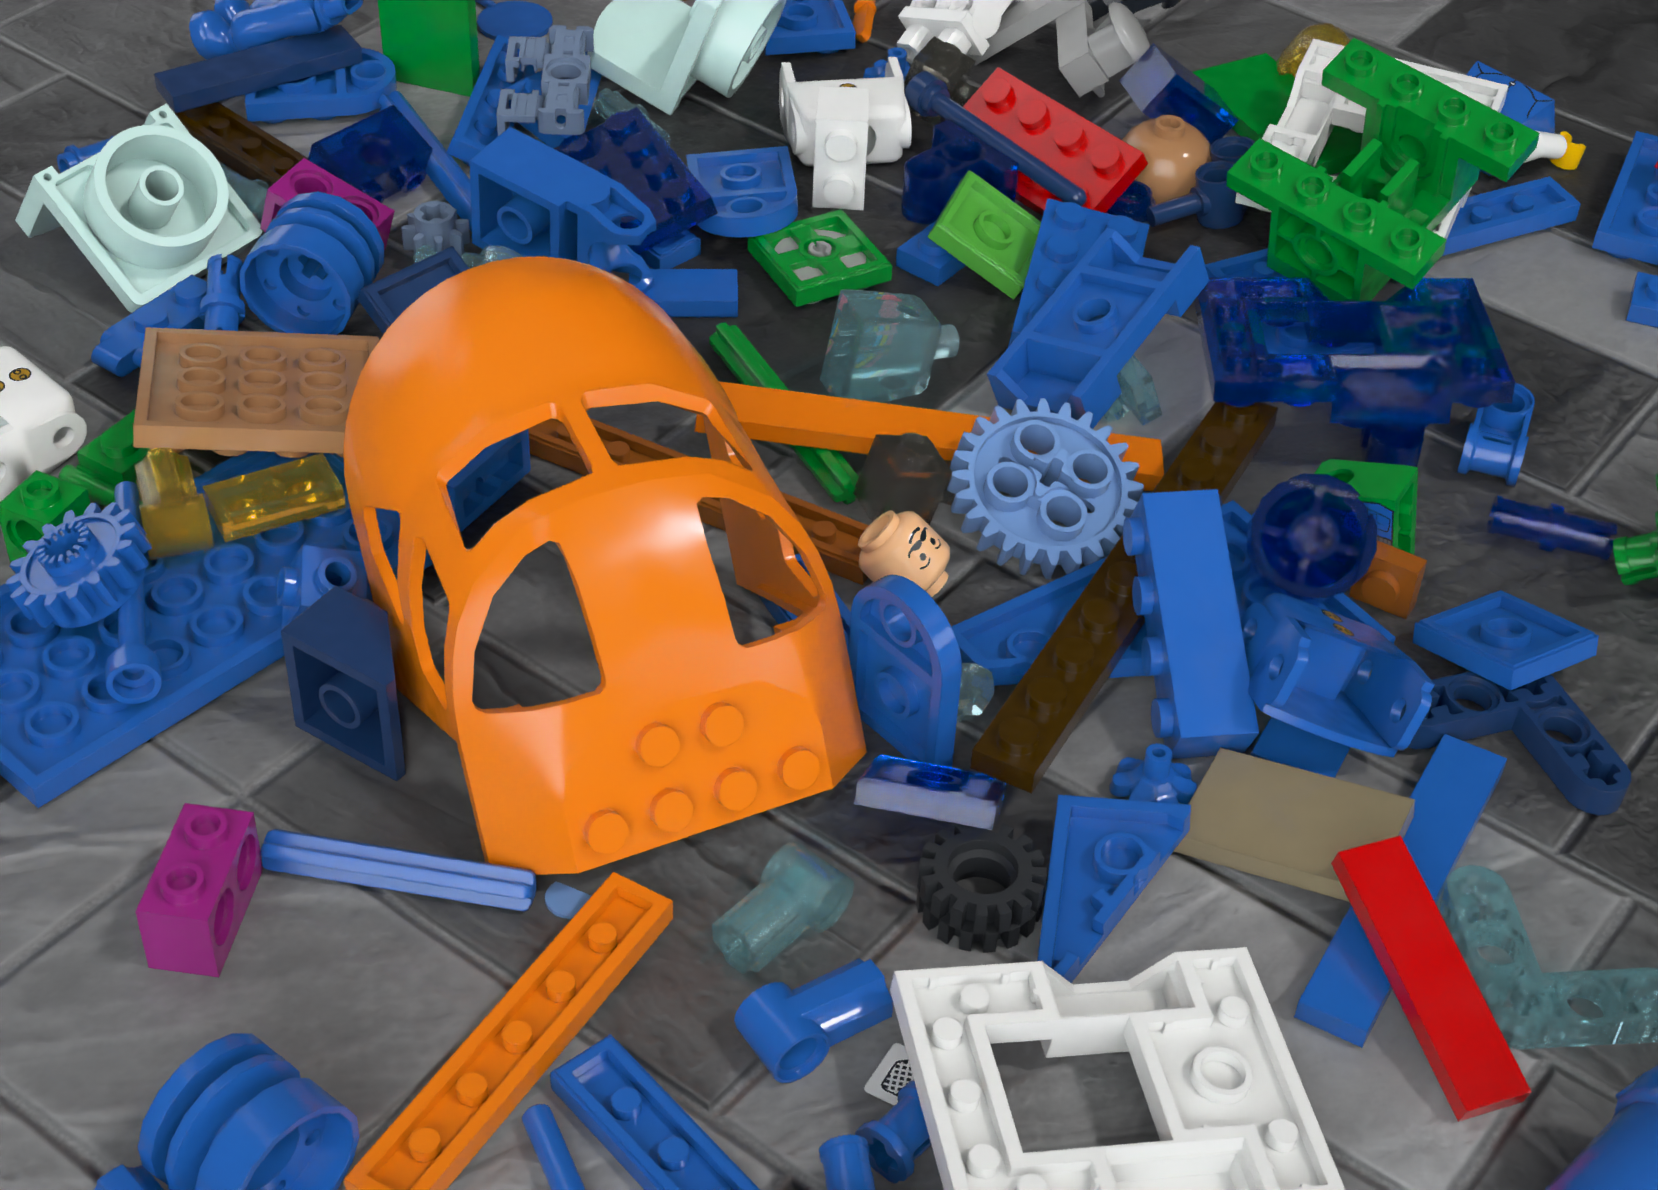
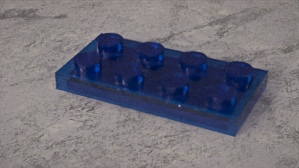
[554,107,718,254]

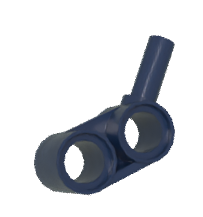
[1146,136,1255,229]

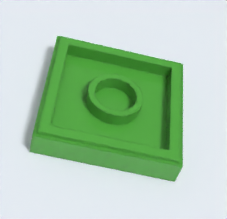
[927,170,1041,300]

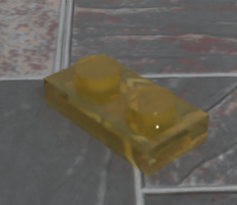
[203,453,346,542]

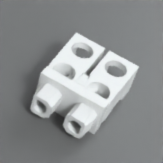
[897,0,1025,68]

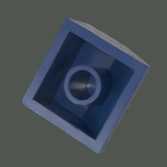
[281,585,406,781]

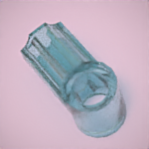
[712,841,854,974]

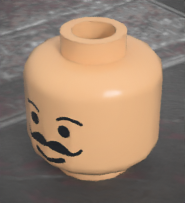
[858,510,950,597]

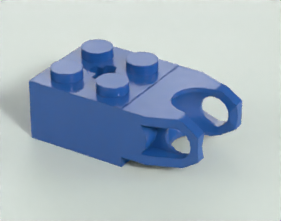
[469,127,656,294]

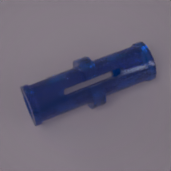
[1487,495,1617,560]

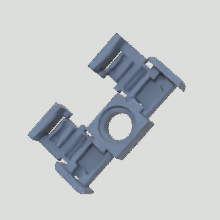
[497,25,594,136]

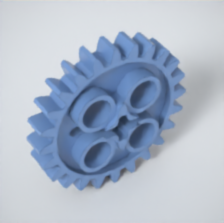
[947,398,1144,579]

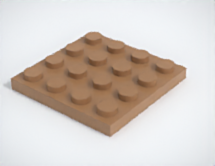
[133,327,380,458]

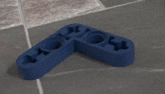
[1400,672,1631,815]

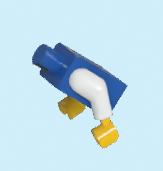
[1466,61,1586,176]

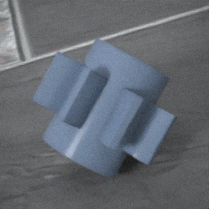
[401,201,470,262]

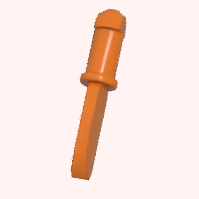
[852,0,876,43]

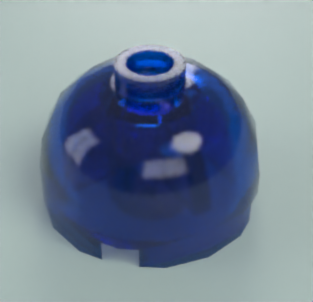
[1247,473,1377,602]

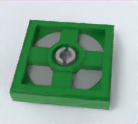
[748,210,892,307]

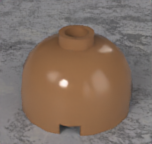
[1122,115,1211,209]

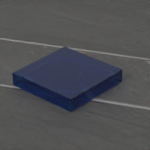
[854,754,1007,830]

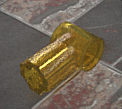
[135,448,214,560]

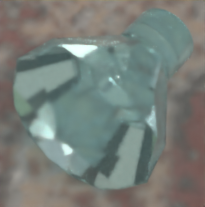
[957,663,994,722]

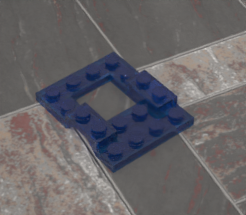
[1194,277,1515,428]

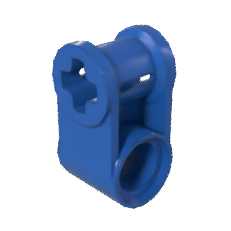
[1457,381,1535,487]

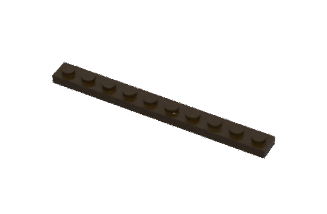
[970,389,1278,794]

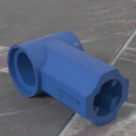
[734,958,893,1083]

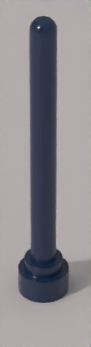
[905,71,1087,206]

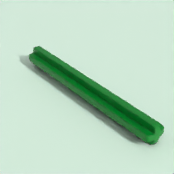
[709,322,863,505]

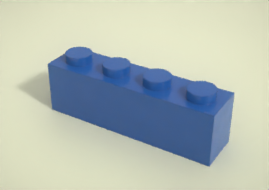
[1123,489,1259,759]

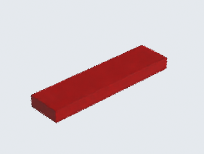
[1331,835,1532,1122]

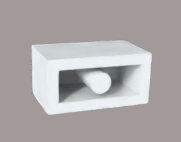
[812,86,870,210]

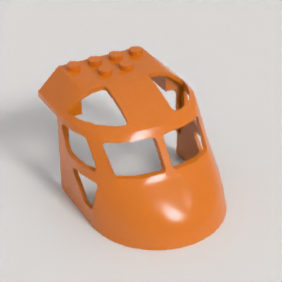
[343,256,867,875]

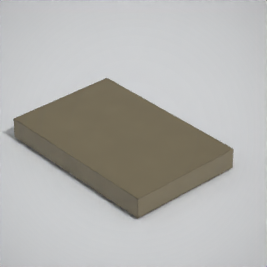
[1173,748,1415,902]

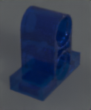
[901,120,1019,224]

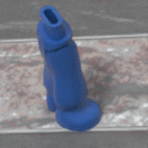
[189,0,363,60]

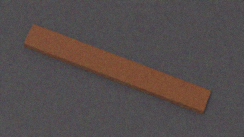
[528,418,869,585]

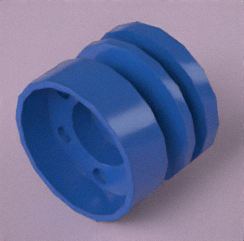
[240,192,384,335]
[137,1033,360,1190]

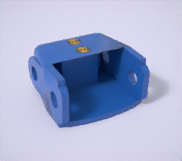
[1240,593,1435,758]

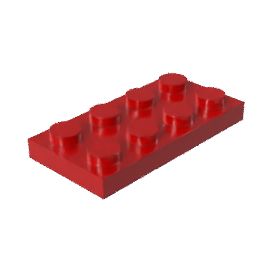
[933,67,1148,216]

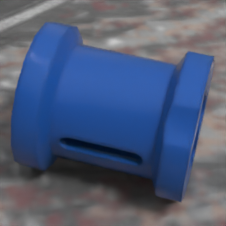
[855,1081,931,1184]

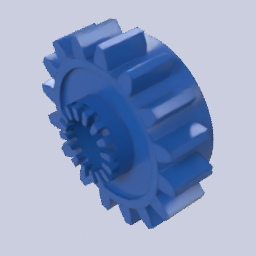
[6,502,152,628]

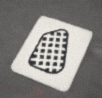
[864,1043,914,1106]

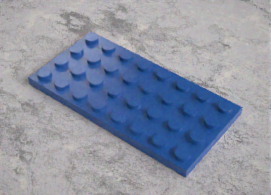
[0,451,433,808]

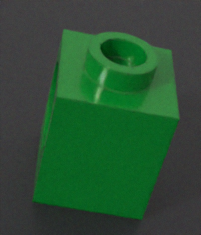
[0,470,90,563]

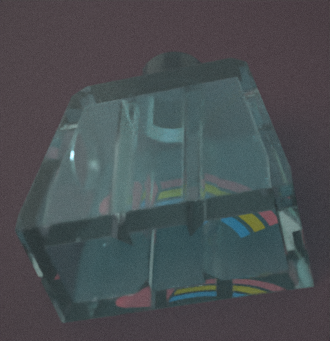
[820,289,959,403]

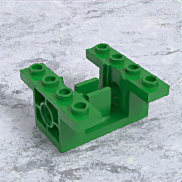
[1226,37,1540,317]

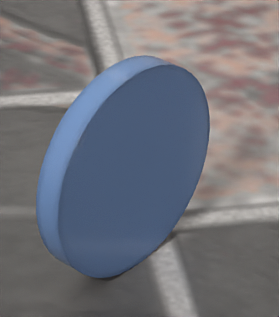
[545,881,592,919]

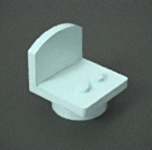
[588,0,787,116]
[15,103,262,313]

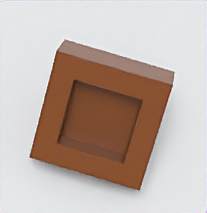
[1349,537,1427,619]

